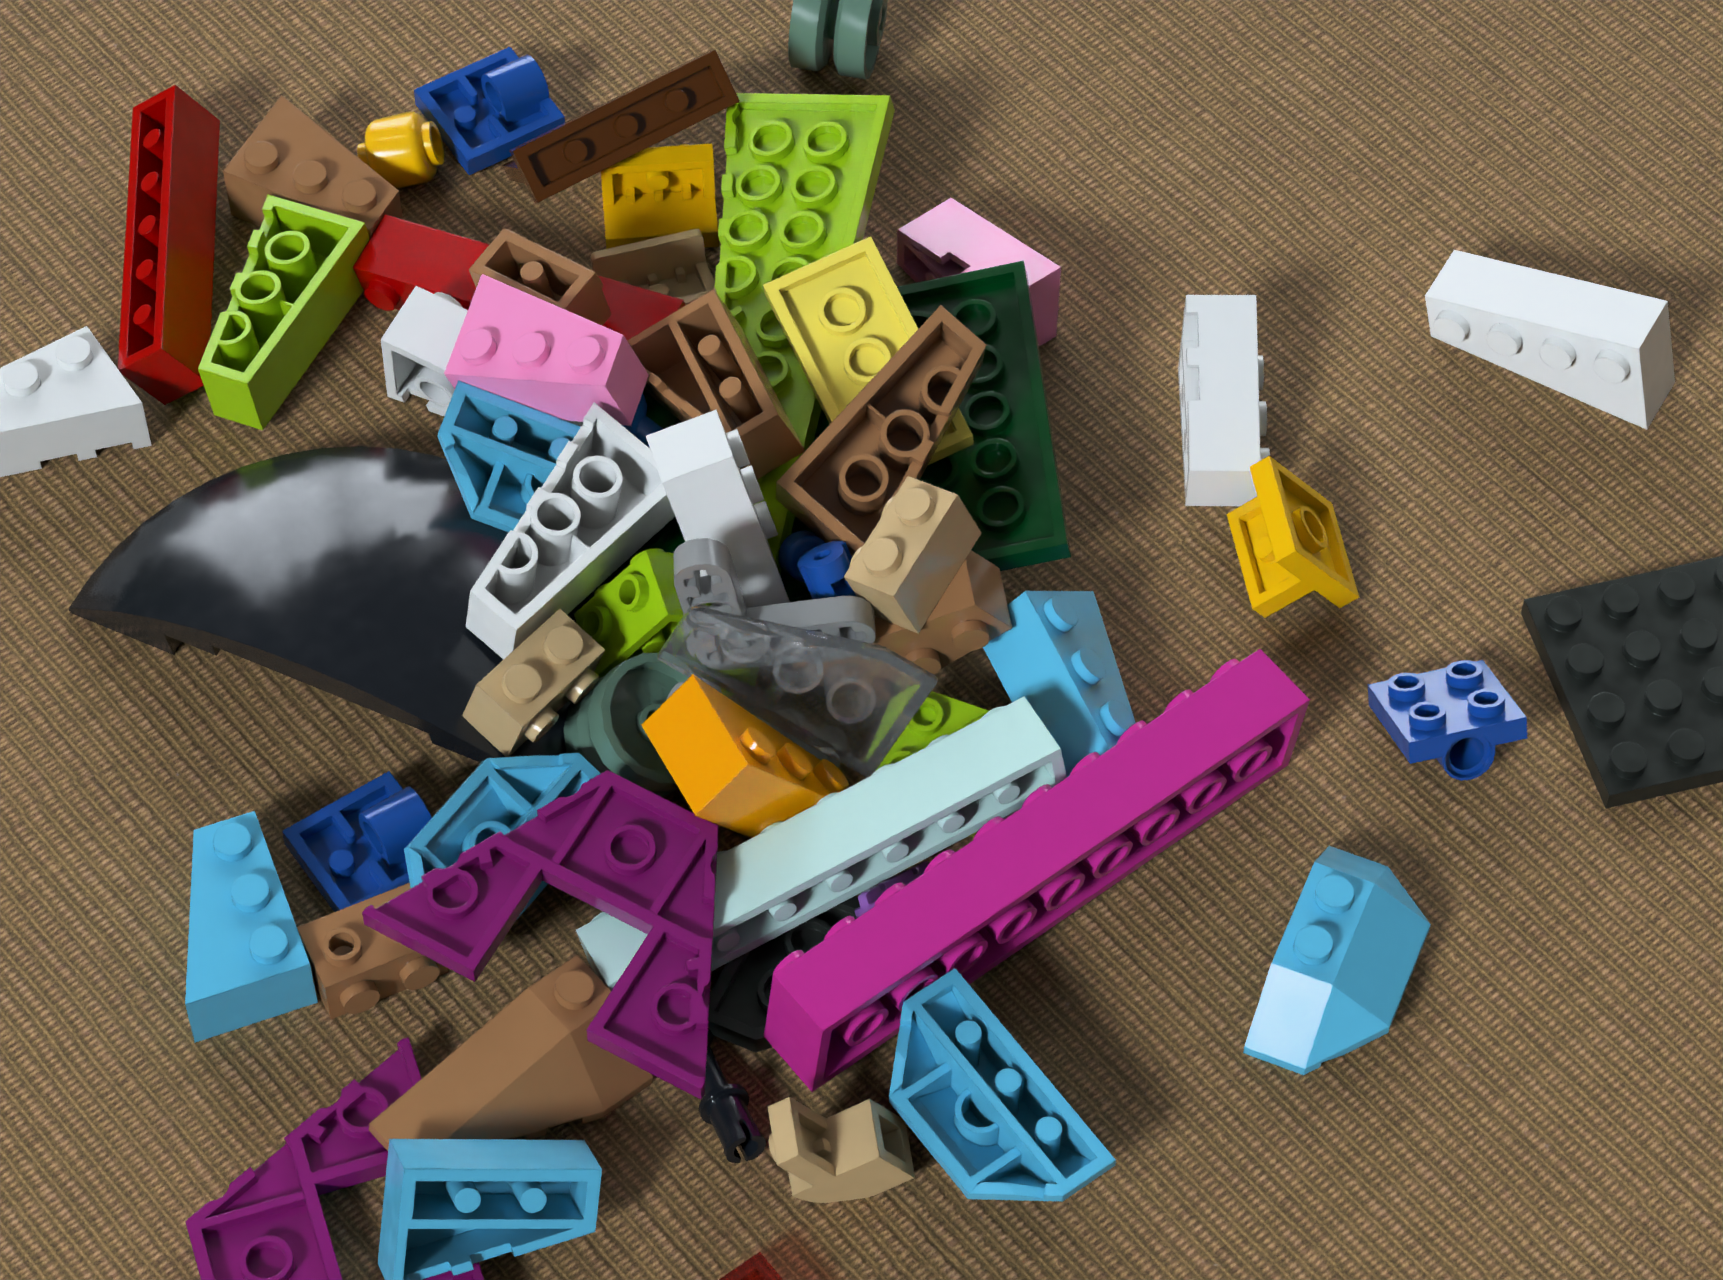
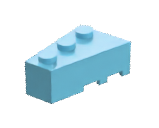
[983,591,1136,777]
[185,811,318,1043]
[377,1139,602,1280]

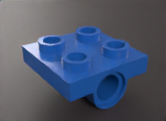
[414,47,565,175]
[1368,660,1528,781]
[282,771,432,912]

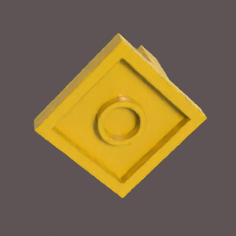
[601,143,719,249]
[1226,456,1360,618]

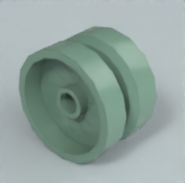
[788,0,888,80]
[563,653,712,798]

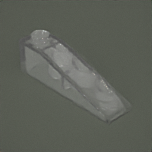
[657,605,938,778]

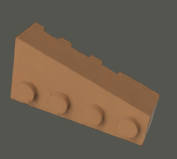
[776,305,987,557]

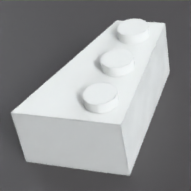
[0,326,152,477]
[646,410,790,635]

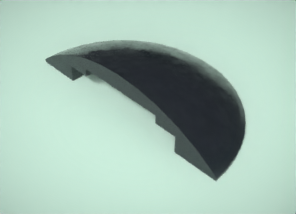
[69,446,605,763]

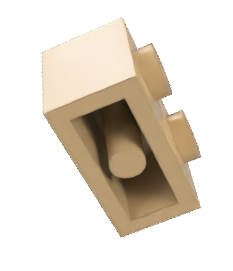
[844,476,981,634]
[462,608,605,757]

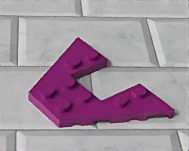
[362,770,718,1100]
[185,1037,484,1280]

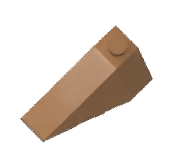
[369,955,653,1151]

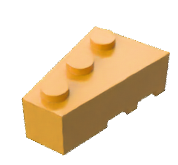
[641,674,849,838]

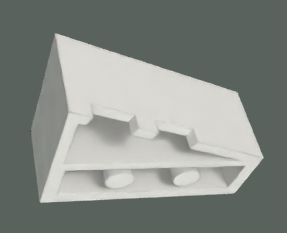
[1178,295,1270,506]

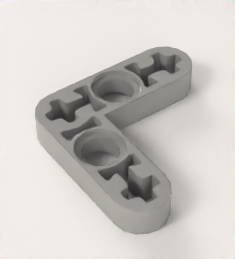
[673,538,876,668]

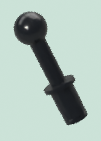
[698,1028,766,1163]

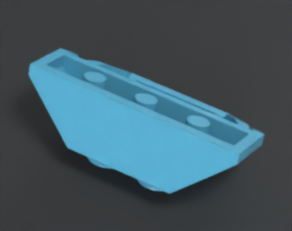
[437,380,581,533]
[404,753,601,922]
[1243,846,1431,1075]
[889,968,1116,1202]

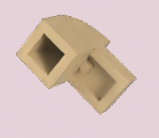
[768,1097,915,1203]

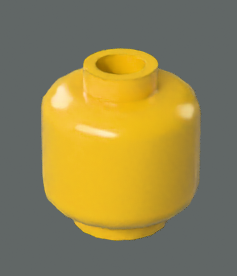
[357,112,444,190]

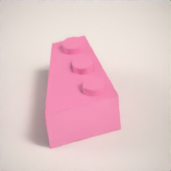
[897,198,1061,346]
[444,274,649,426]

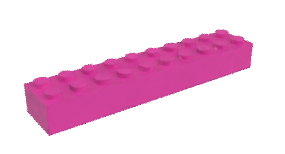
[764,649,1310,1092]

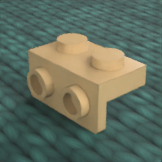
[590,229,717,305]

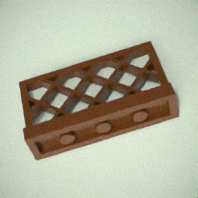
[502,50,740,203]

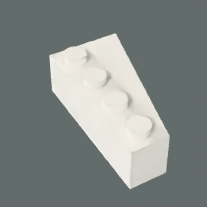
[1425,250,1675,430]
[381,286,583,427]
[466,402,675,660]

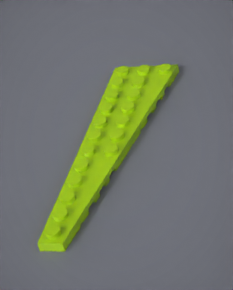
[689,93,895,687]

